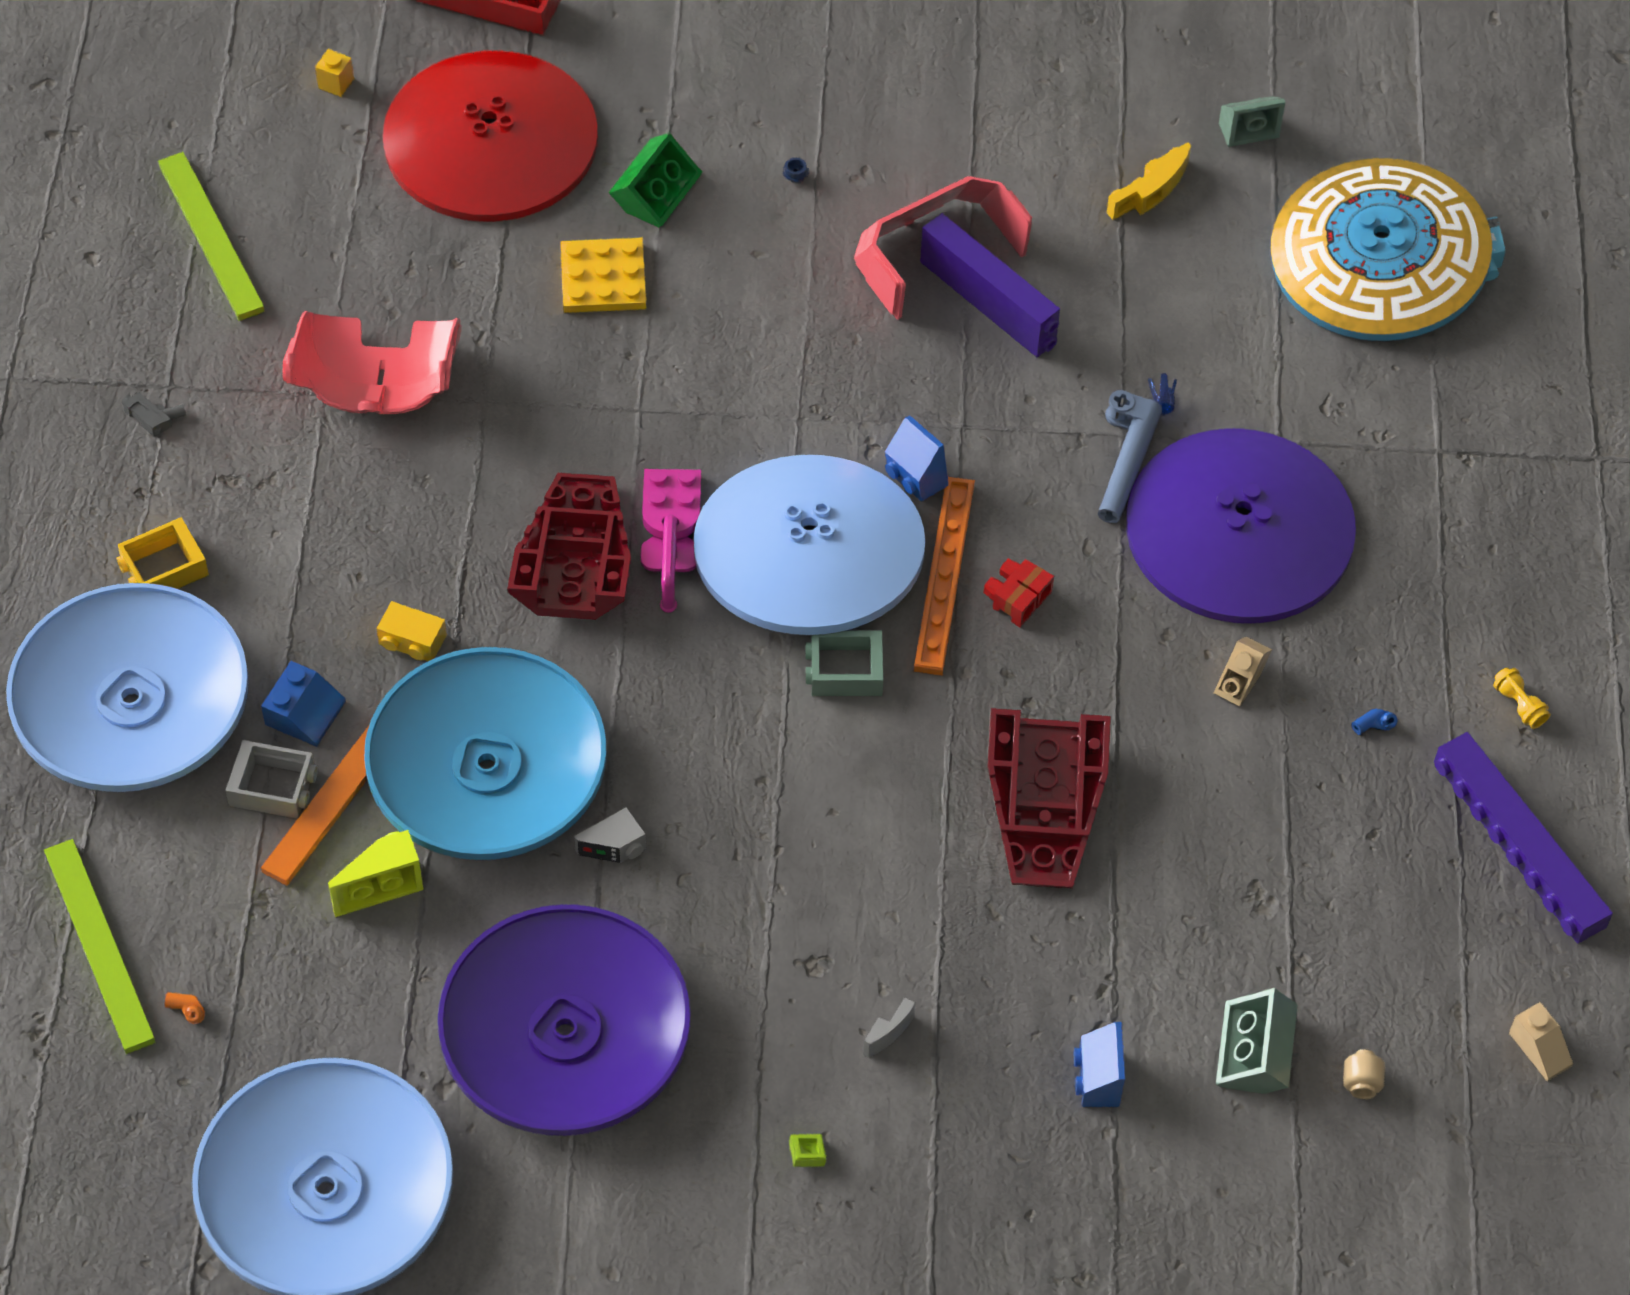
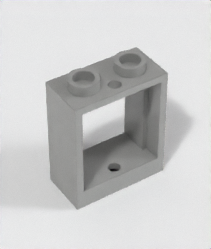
[225,740,318,819]

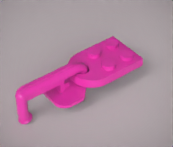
[641,469,701,613]

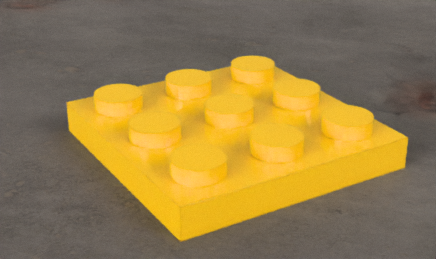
[561,238,646,313]

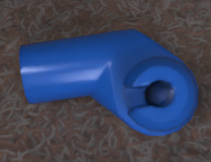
[1351,709,1398,735]

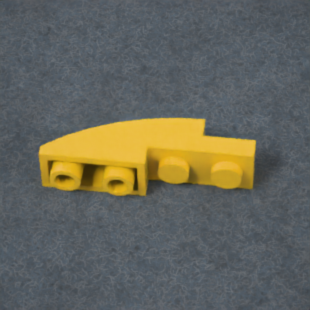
[1107,142,1191,220]

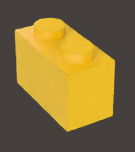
[376,601,447,661]

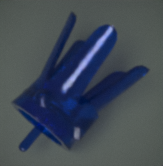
[1148,373,1177,416]

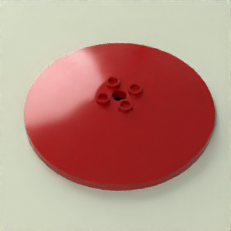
[383,50,598,222]

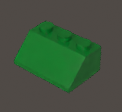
[609,133,703,228]

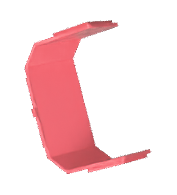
[854,176,1032,319]

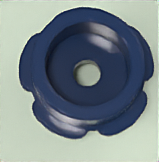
[783,157,809,183]

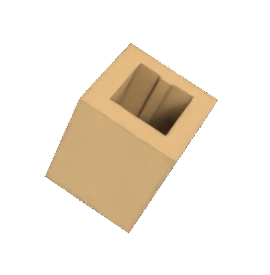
[1214,637,1272,706]

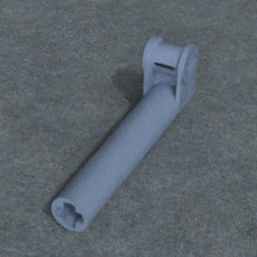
[1098,390,1162,523]

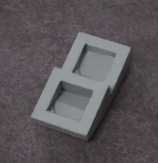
[863,997,915,1058]

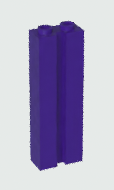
[920,213,1060,357]

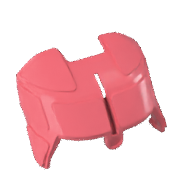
[282,311,462,414]

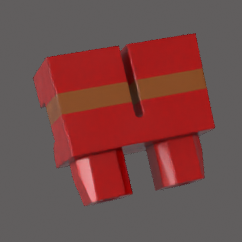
[983,558,1054,628]

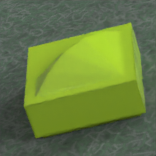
[789,1134,827,1167]

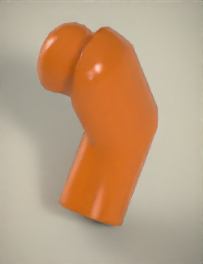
[165,992,205,1024]

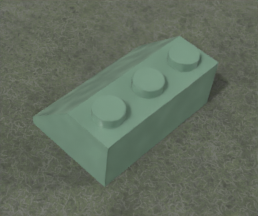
[1216,988,1298,1094]

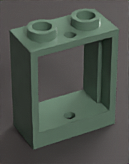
[805,630,883,696]

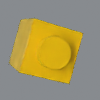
[315,49,354,97]

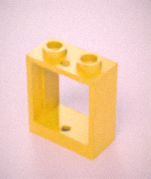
[116,517,209,589]

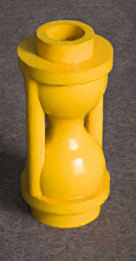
[1493,668,1551,729]

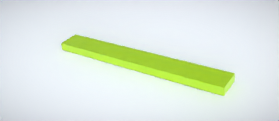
[158,152,265,321]
[44,839,156,1054]

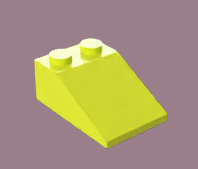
[328,830,424,917]

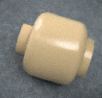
[1343,1050,1385,1099]

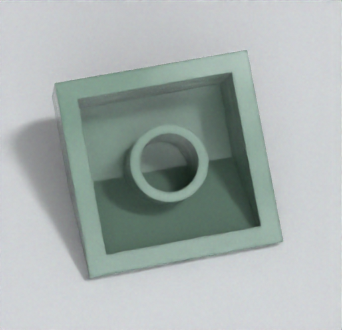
[1219,96,1286,147]

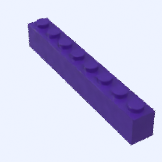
[1434,732,1613,944]

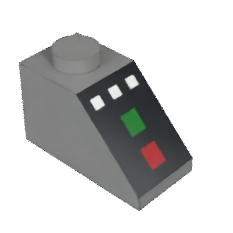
[574,808,646,863]

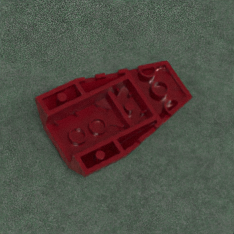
[507,472,631,620]
[988,708,1111,889]

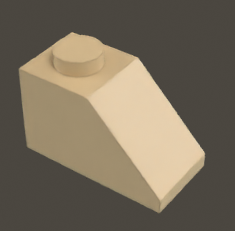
[1509,1002,1573,1081]

